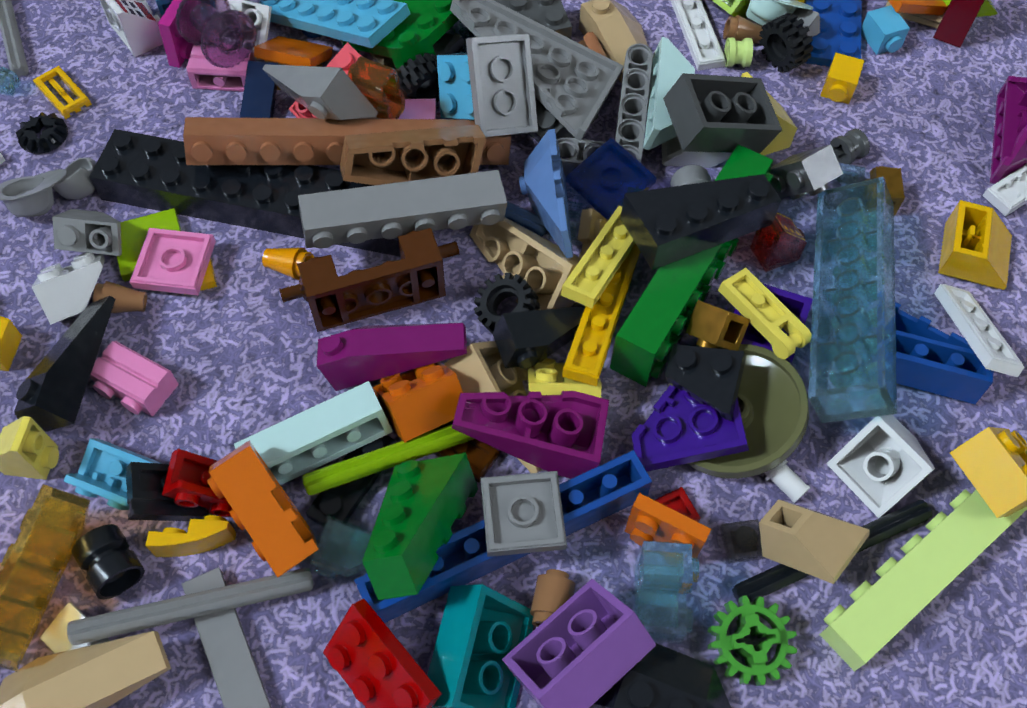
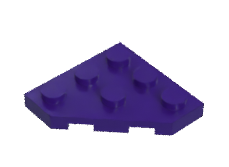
[632,385,749,472]

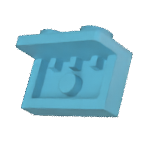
[64,438,161,510]

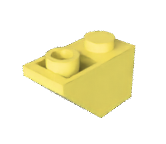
[0,416,59,480]

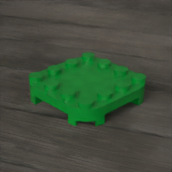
[340,0,459,68]

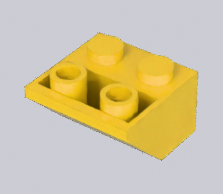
[938,200,1012,290]
[950,427,1027,518]

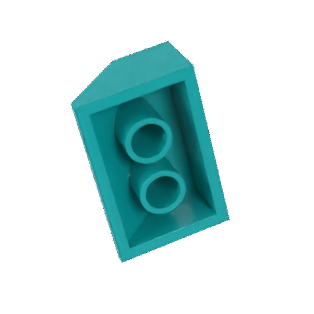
[427,584,533,708]

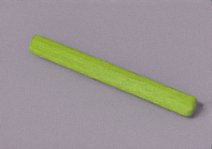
[302,424,474,495]

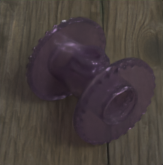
[175,0,257,68]

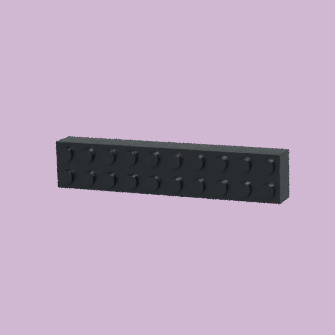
[89,129,402,257]

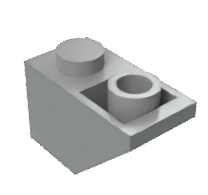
[52,209,122,256]

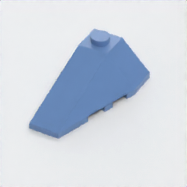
[519,129,573,258]

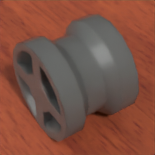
[830,128,870,166]

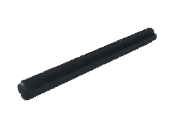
[732,500,932,603]

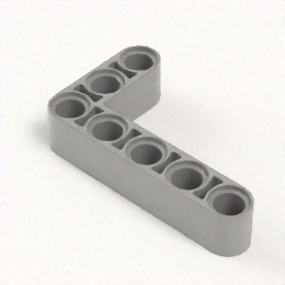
[557,43,653,184]

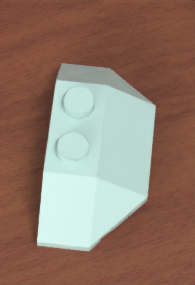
[643,37,695,150]

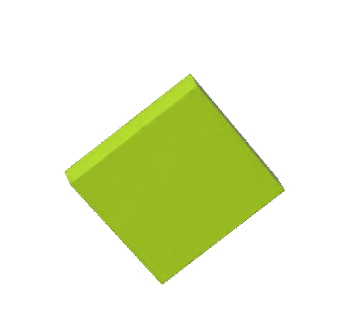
[117,208,181,282]

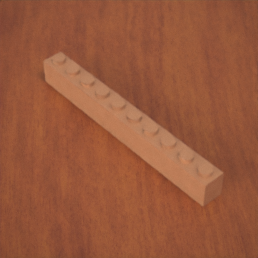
[183,117,511,165]

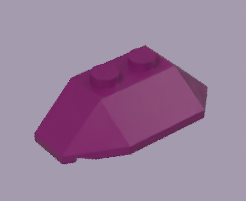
[990,76,1027,184]

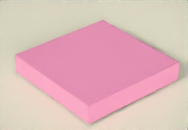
[130,228,216,296]

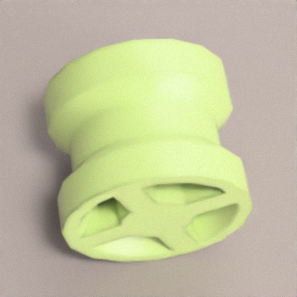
[724,37,753,67]

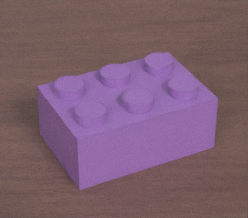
[502,579,656,708]

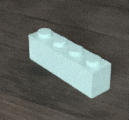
[234,381,393,485]

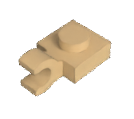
[578,208,608,259]

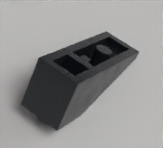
[493,306,585,369]

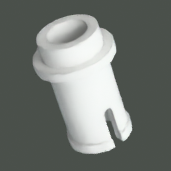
[764,460,811,503]

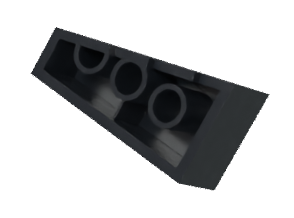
[620,174,782,270]

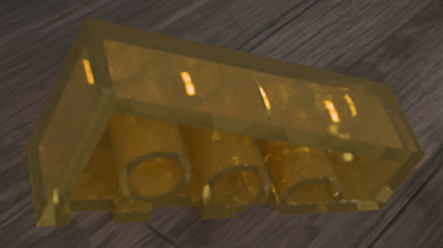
[0,484,90,672]

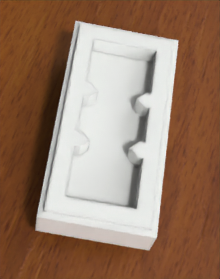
[983,164,1027,216]

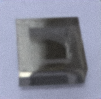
[720,519,765,564]

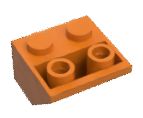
[373,362,463,443]

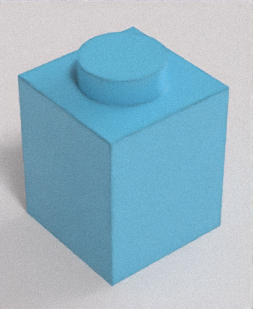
[861,5,910,55]

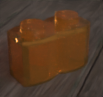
[347,56,405,119]

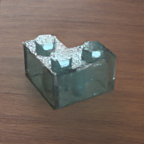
[634,541,699,644]

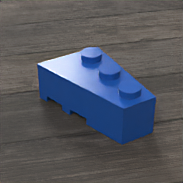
[870,300,994,404]

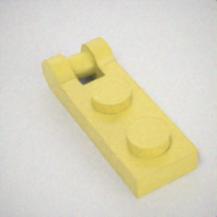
[718,268,812,359]

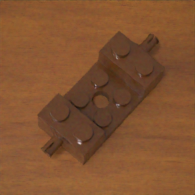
[279,228,460,332]

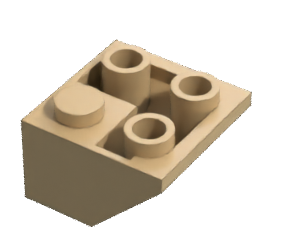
[759,499,870,584]

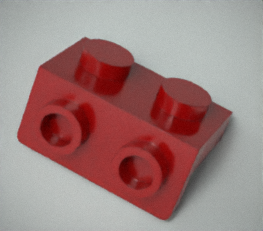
[162,449,232,517]

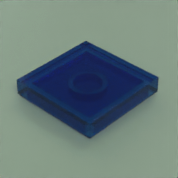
[566,137,657,220]

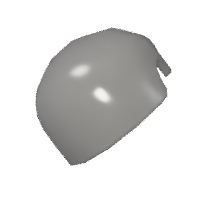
[52,157,97,200]

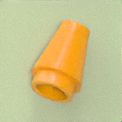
[262,248,314,280]

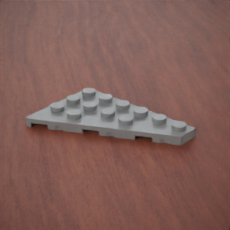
[450,0,624,141]

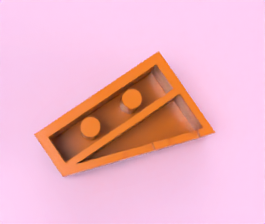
[207,440,319,578]

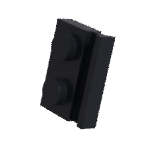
[126,462,209,521]

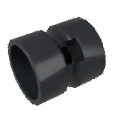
[71,524,145,600]

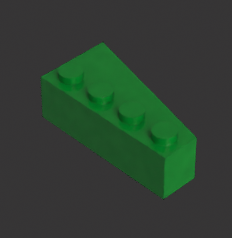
[362,453,478,600]

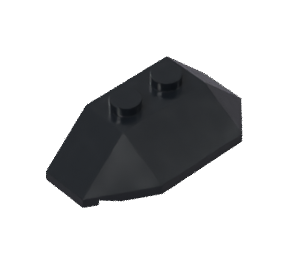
[590,643,731,708]

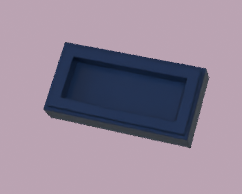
[240,60,279,118]

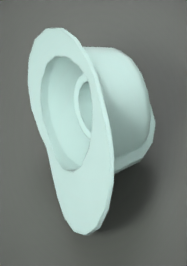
[746,0,814,26]

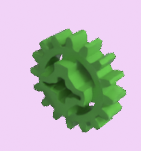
[707,595,797,686]

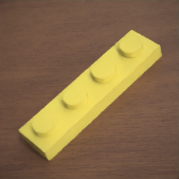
[561,206,636,309]

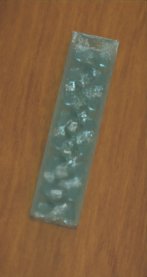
[808,176,897,423]

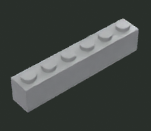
[298,170,507,249]

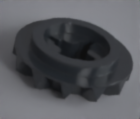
[15,112,68,154]

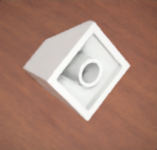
[826,412,935,518]

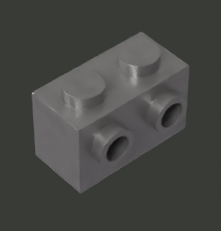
[769,144,843,200]

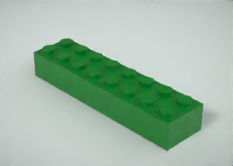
[610,144,774,387]

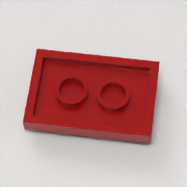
[323,598,442,708]

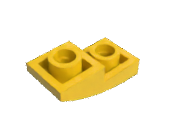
[145,515,236,557]

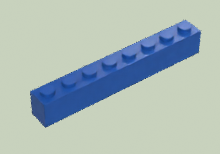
[354,450,652,623]

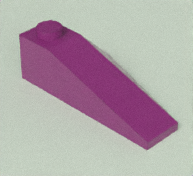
[316,323,467,391]
[452,391,609,479]

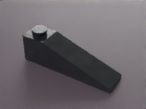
[14,296,116,432]

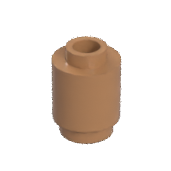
[530,569,575,627]

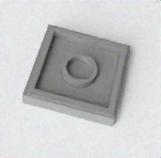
[480,471,567,557]

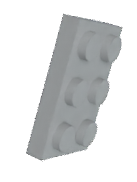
[466,33,538,137]

